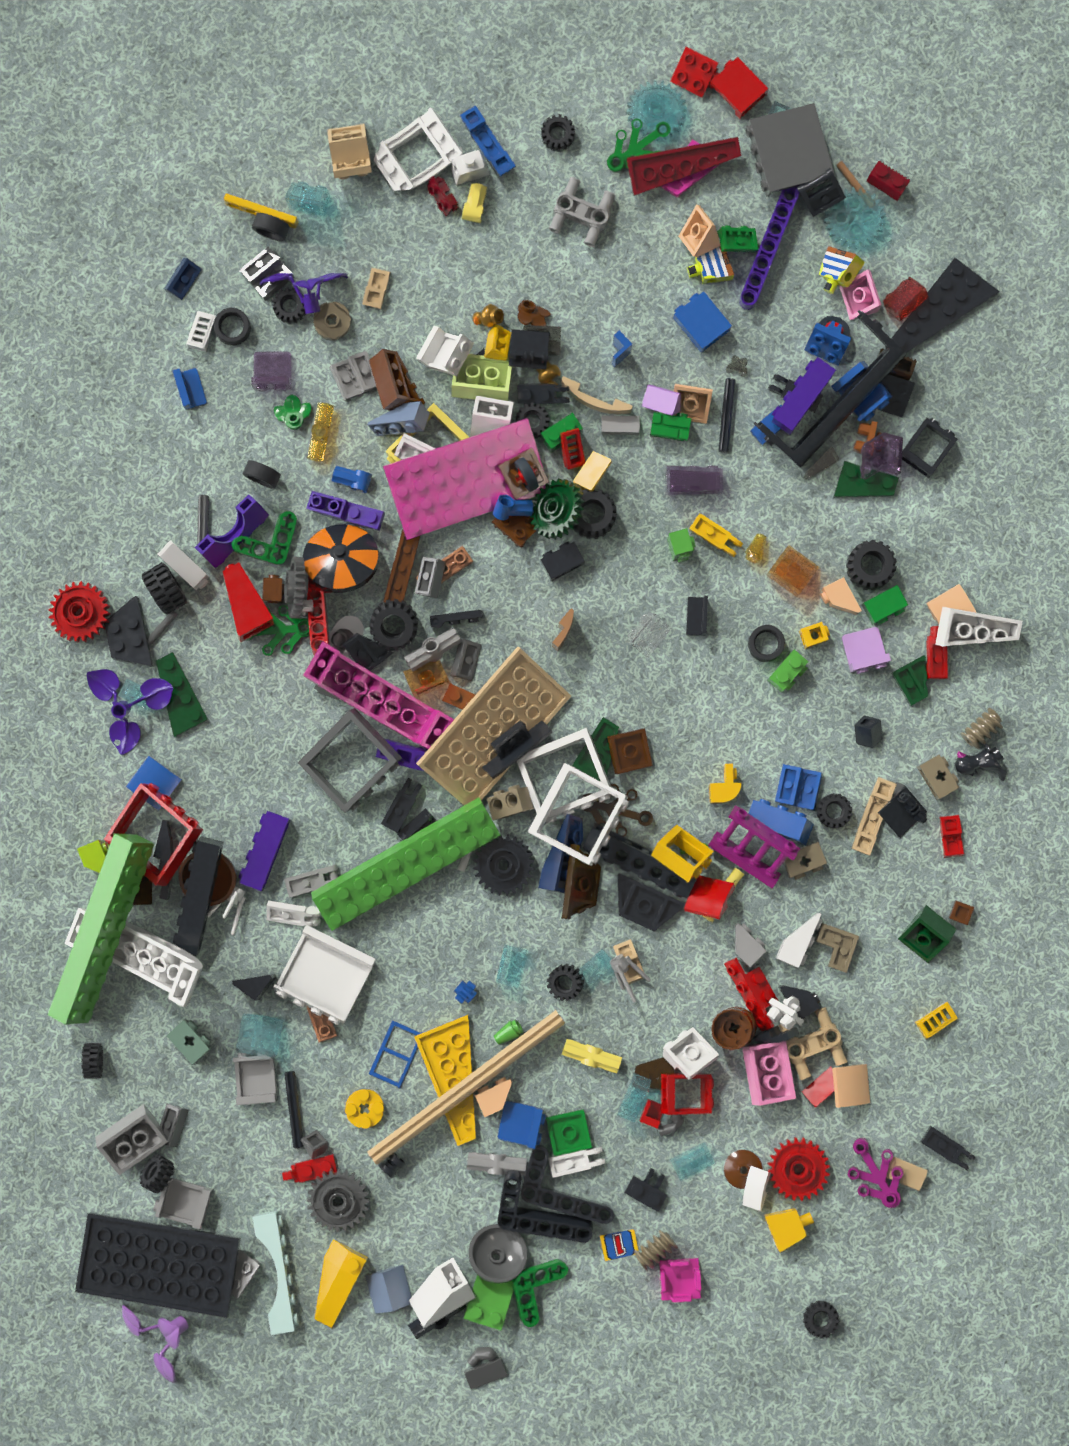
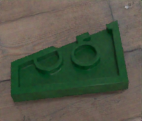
[572,717,619,782]

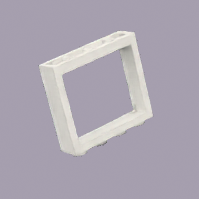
[517,728,611,824]
[528,763,629,866]

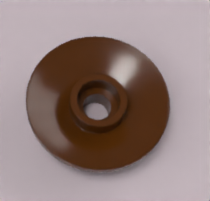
[724,1150,763,1189]

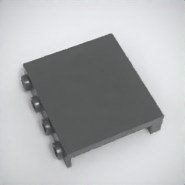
[745,103,835,197]

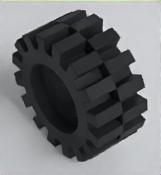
[541,114,575,151]
[272,287,306,324]
[515,403,550,439]
[816,793,852,829]
[547,964,584,1001]
[81,1043,103,1079]
[139,1154,175,1193]
[803,1301,840,1339]

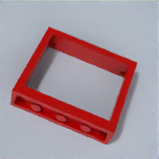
[104,783,204,886]

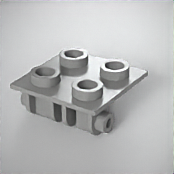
[232,1248,260,1299]

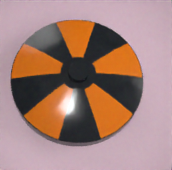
[302,524,379,593]

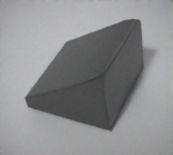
[301,1130,328,1160]

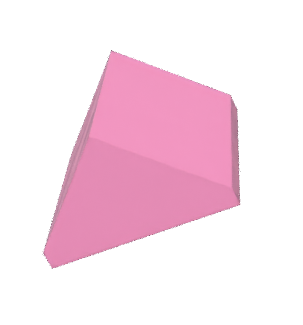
[839,270,881,320]

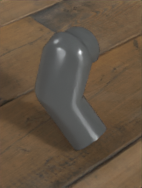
[658,1115,684,1136]
[467,1347,497,1367]

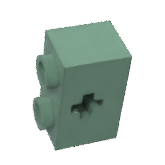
[167,1019,212,1065]

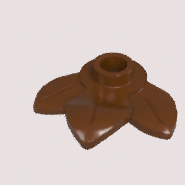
[517,300,551,329]

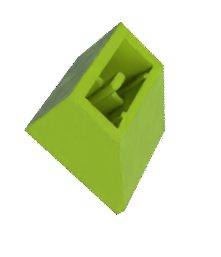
[77,840,110,873]

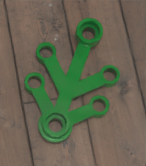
[607,118,671,172]
[246,605,310,656]

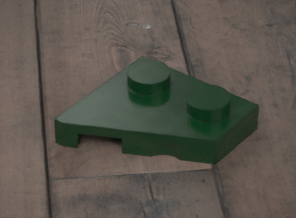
[891,655,928,706]

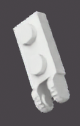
[266,901,321,927]
[548,1147,605,1178]

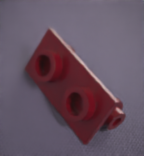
[427,176,459,216]

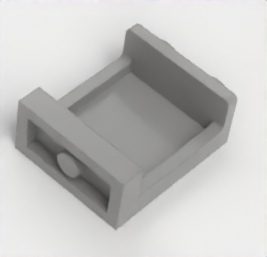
[233,1051,277,1105]
[153,1178,213,1229]

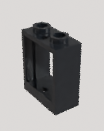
[898,417,958,479]

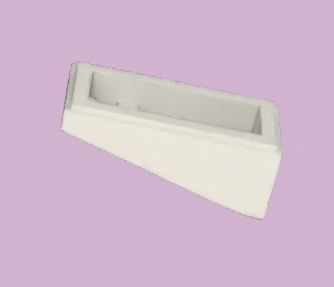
[186,311,216,352]

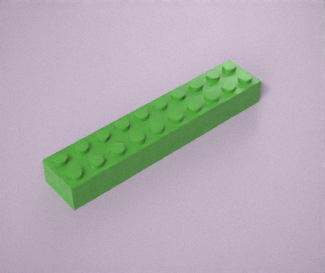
[311,797,500,931]
[48,833,155,1025]

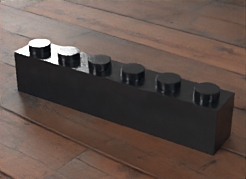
[172,836,224,956]

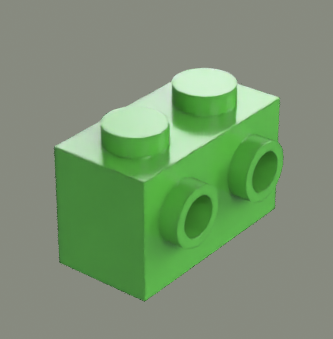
[667,528,696,563]
[767,649,809,693]

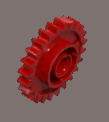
[48,581,111,643]
[767,1137,830,1201]

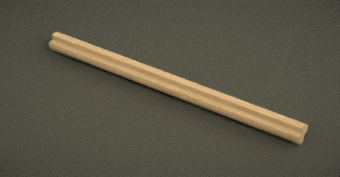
[368,1010,565,1165]

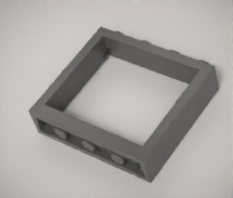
[297,708,402,813]

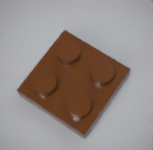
[607,728,653,774]

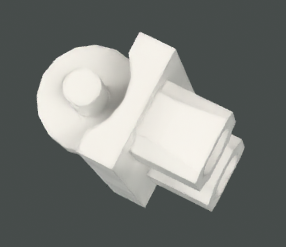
[767,997,804,1031]

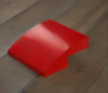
[684,875,735,920]

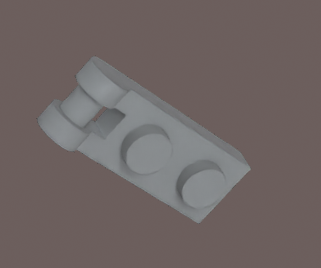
[284,864,338,898]

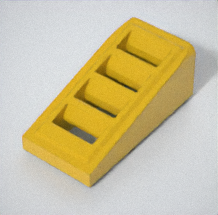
[915,1002,958,1039]

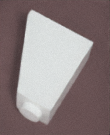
[157,540,209,590]

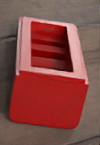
[560,428,586,470]

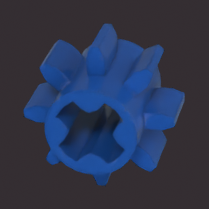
[454,980,477,1004]

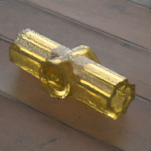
[307,402,334,462]

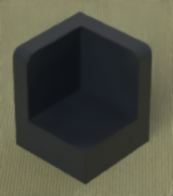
[854,715,882,748]

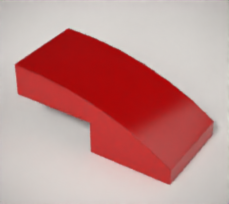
[940,815,964,858]

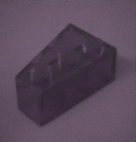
[665,465,723,495]

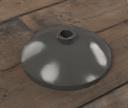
[468,1224,527,1283]

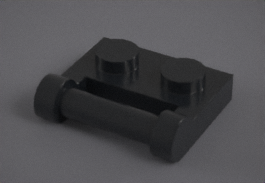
[797,168,846,217]

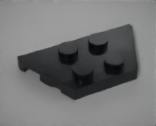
[104,596,154,667]
[617,873,686,932]

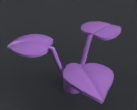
[122,1305,189,1383]

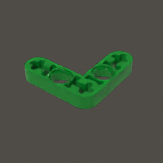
[232,511,297,565]
[512,1259,568,1327]

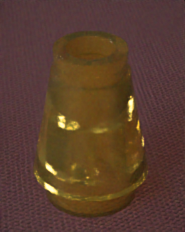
[745,533,767,563]

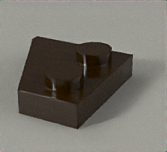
[632,1057,674,1090]

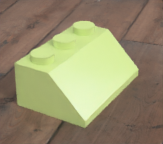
[451,354,512,401]

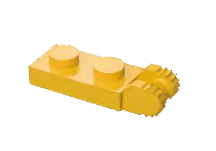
[689,513,743,557]

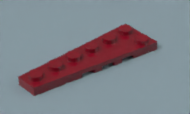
[627,137,742,196]

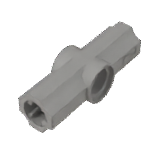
[404,628,462,671]
[467,1152,527,1176]

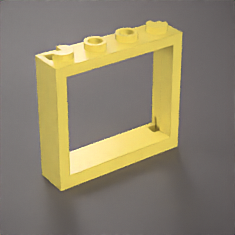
[386,403,469,463]

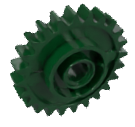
[530,478,584,540]

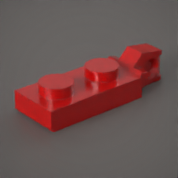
[926,626,948,679]
[282,1154,337,1183]

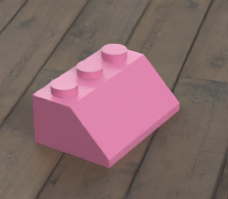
[742,1041,796,1106]

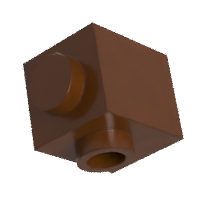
[262,575,285,604]

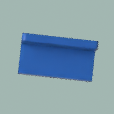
[612,330,632,368]
[172,368,207,410]

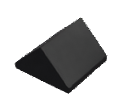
[232,974,276,1001]

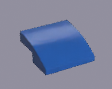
[126,756,182,810]
[775,764,823,811]

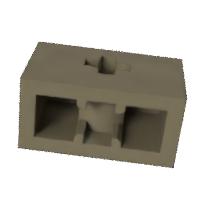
[917,754,959,800]
[783,842,827,880]

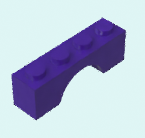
[194,494,269,569]

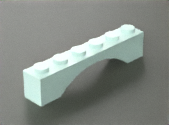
[253,1211,299,1335]

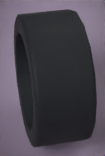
[251,213,290,242]
[214,307,251,346]
[243,460,281,489]
[748,625,785,662]

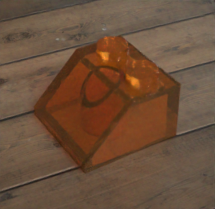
[766,545,819,597]

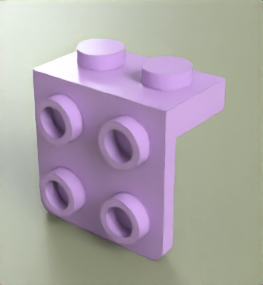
[842,627,891,674]

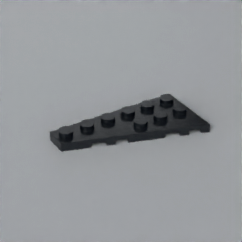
[891,258,1000,353]

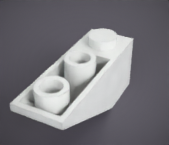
[776,913,822,968]

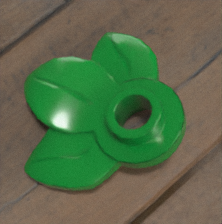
[274,394,311,430]

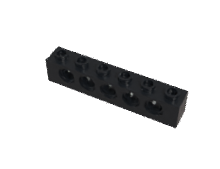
[583,823,697,898]

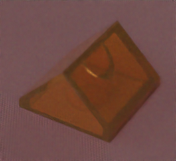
[403,660,450,698]

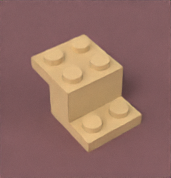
[328,124,372,179]

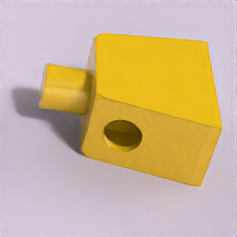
[764,1208,814,1252]

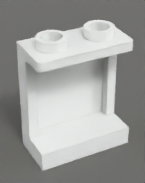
[416,326,474,376]

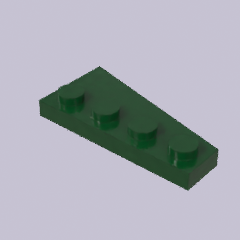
[156,652,208,737]

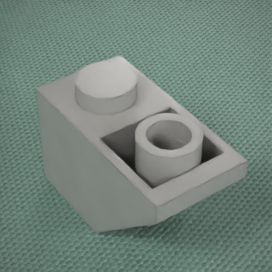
[735,923,766,967]

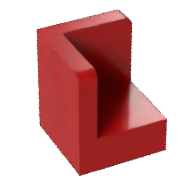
[639,1098,662,1129]

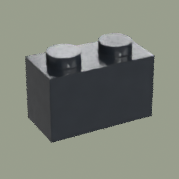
[540,541,585,582]

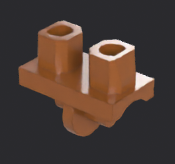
[853,421,886,459]

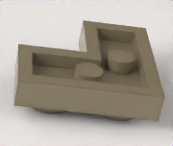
[816,923,859,973]

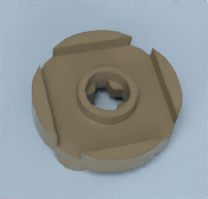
[313,302,351,341]

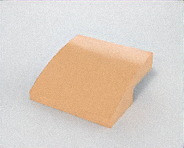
[926,584,977,624]
[833,1064,870,1107]

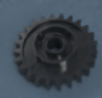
[473,834,534,896]

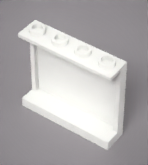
[274,925,376,1025]

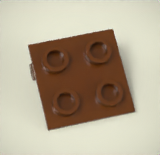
[492,516,536,548]

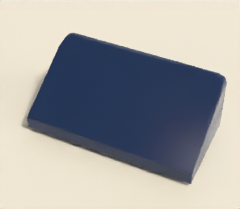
[164,258,202,300]

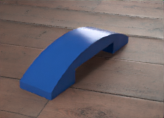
[460,105,516,177]

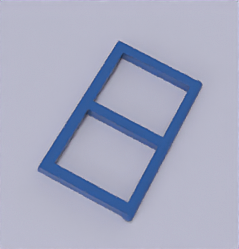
[369,1020,422,1088]

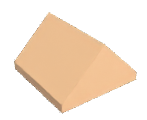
[679,205,721,257]
[673,384,713,424]

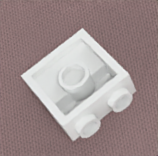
[662,1027,719,1080]

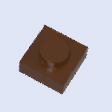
[948,900,974,925]

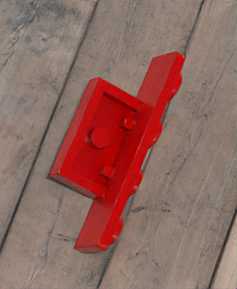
[724,957,778,1031]

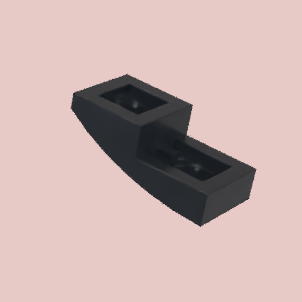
[754,1025,800,1043]

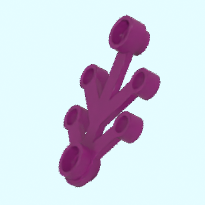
[848,1137,904,1208]

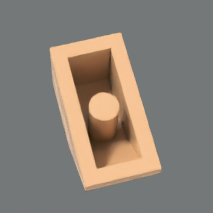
[821,577,862,615]

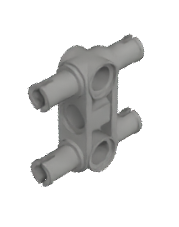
[549,177,616,248]

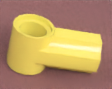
[462,183,487,223]

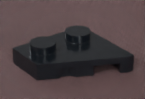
[342,633,394,671]

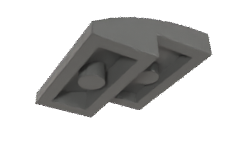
[240,246,294,301]

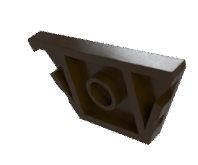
[561,844,601,919]

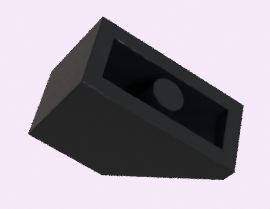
[778,985,821,1019]

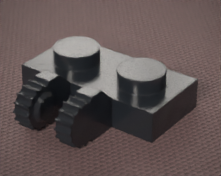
[624,1168,667,1212]

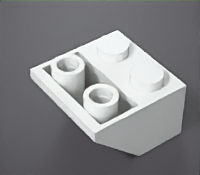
[470,396,514,437]

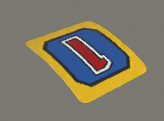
[600,1229,638,1261]

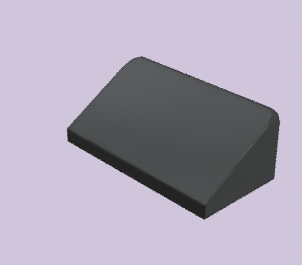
[414,557,445,599]
[450,639,481,681]
[160,1103,189,1147]
[464,1357,508,1389]

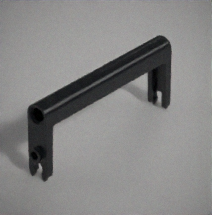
[753,310,907,468]

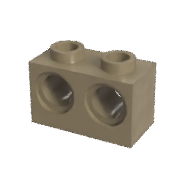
[487,785,534,820]

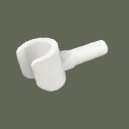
[302,600,313,616]

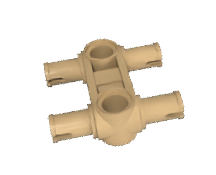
[778,1007,848,1080]

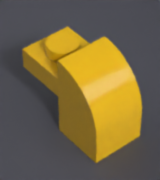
[709,764,741,804]

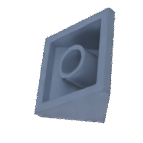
[365,1264,412,1314]

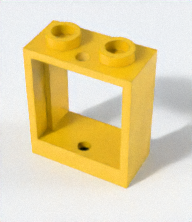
[651,825,714,882]

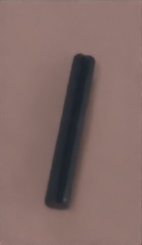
[718,378,736,453]
[284,1071,304,1149]

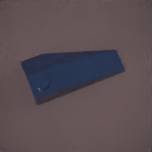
[538,814,583,894]

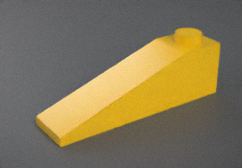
[314,1239,368,1328]

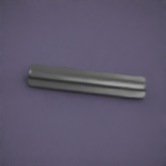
[197,495,209,545]

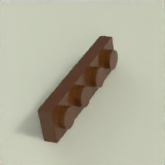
[383,529,421,603]

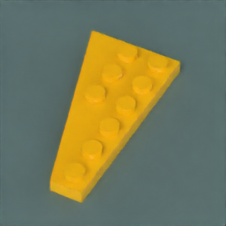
[414,1015,476,1146]

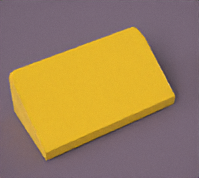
[484,324,511,361]

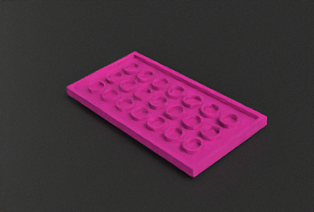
[383,418,546,540]

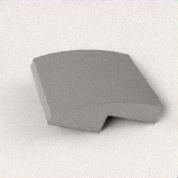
[329,351,377,401]

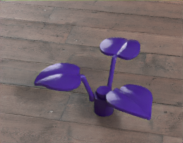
[260,273,348,314]
[86,669,174,755]

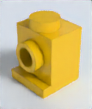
[799,622,830,649]

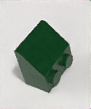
[898,905,957,963]

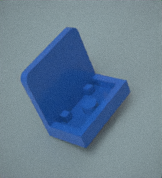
[498,1101,546,1149]

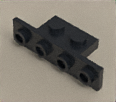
[482,720,553,779]

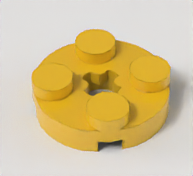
[345,1089,384,1129]

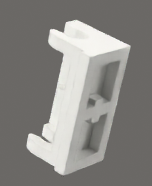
[394,433,435,460]

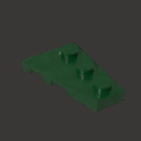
[833,461,899,498]

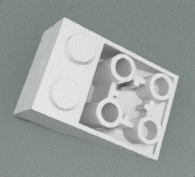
[409,1258,476,1328]

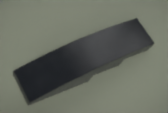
[153,819,173,900]

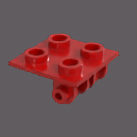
[670,46,719,98]

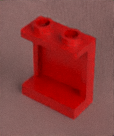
[709,57,769,119]

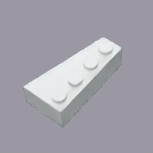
[935,607,1023,646]

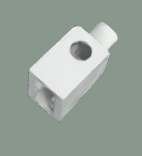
[451,150,490,186]

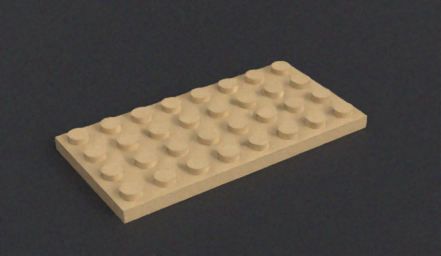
[416,647,571,805]

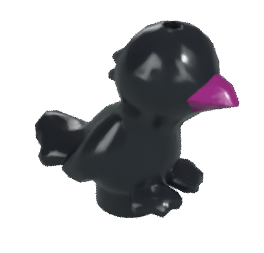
[955,743,1007,781]

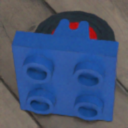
[804,316,851,366]

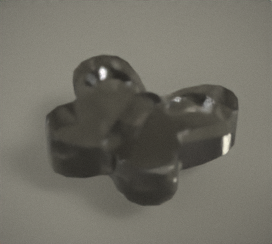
[726,355,748,377]

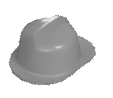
[329,616,364,657]

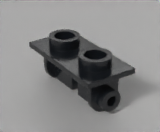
[397,808,437,840]

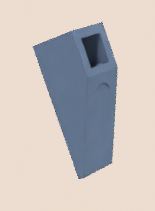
[367,402,430,436]

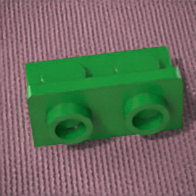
[717,225,758,253]

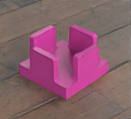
[659,1258,701,1302]

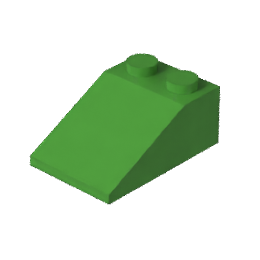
[464,1275,514,1331]

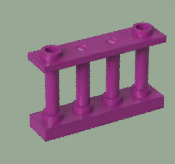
[708,805,800,889]

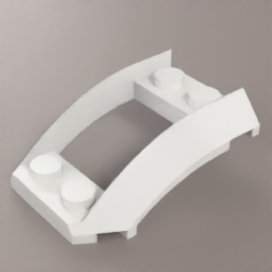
[374,108,463,191]

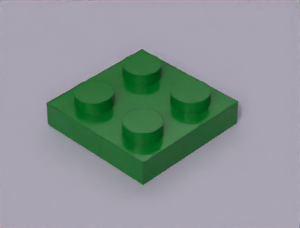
[546,1109,592,1156]

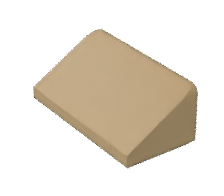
[886,1157,928,1191]

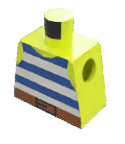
[687,246,734,284]
[819,246,865,294]

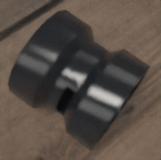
[378,1152,406,1178]

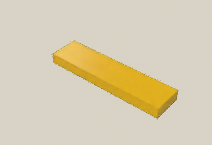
[224,193,298,229]

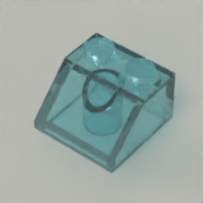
[285,181,330,217]

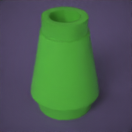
[493,1019,524,1045]

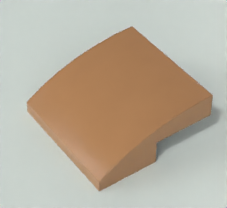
[552,608,574,651]

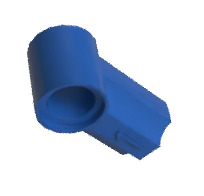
[332,466,372,493]
[493,495,533,520]

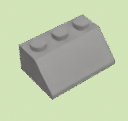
[95,1104,168,1175]

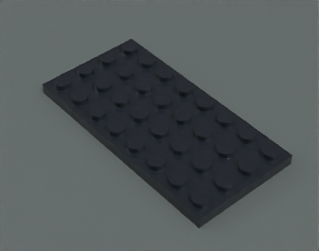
[75,1212,241,1318]

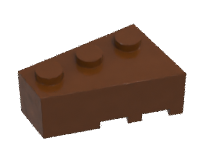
[369,349,425,411]

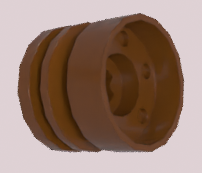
[711,1006,757,1050]

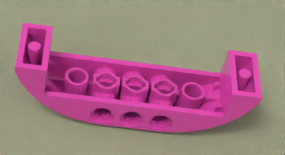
[303,642,454,749]

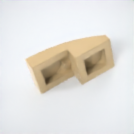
[362,268,391,309]
[613,939,644,984]

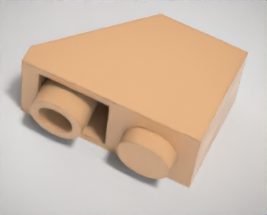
[475,1077,512,1117]

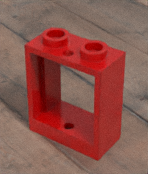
[661,1073,714,1115]

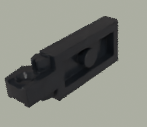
[430,610,483,628]

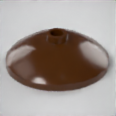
[179,853,237,906]

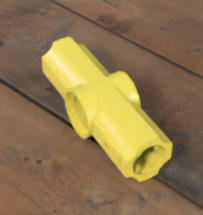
[562,1039,622,1073]

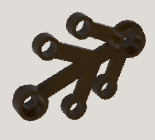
[582,784,653,837]

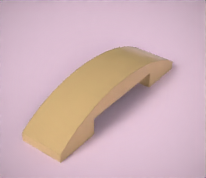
[561,376,633,414]
[851,777,896,856]

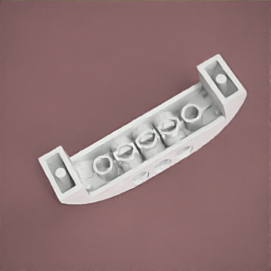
[65,908,203,1007]

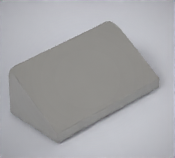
[601,415,640,435]

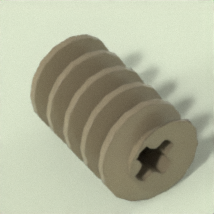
[960,708,1003,749]
[634,1230,678,1272]

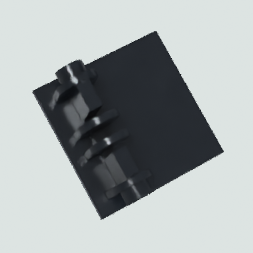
[509,329,549,370]
[877,374,915,418]
[878,786,927,838]

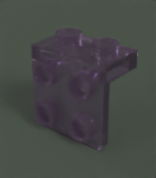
[251,351,292,392]
[860,432,903,480]

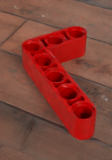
[307,579,332,656]

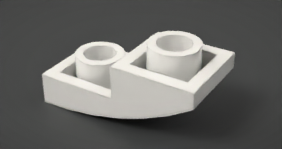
[743,1166,771,1211]

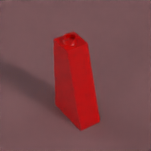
[222,562,274,643]

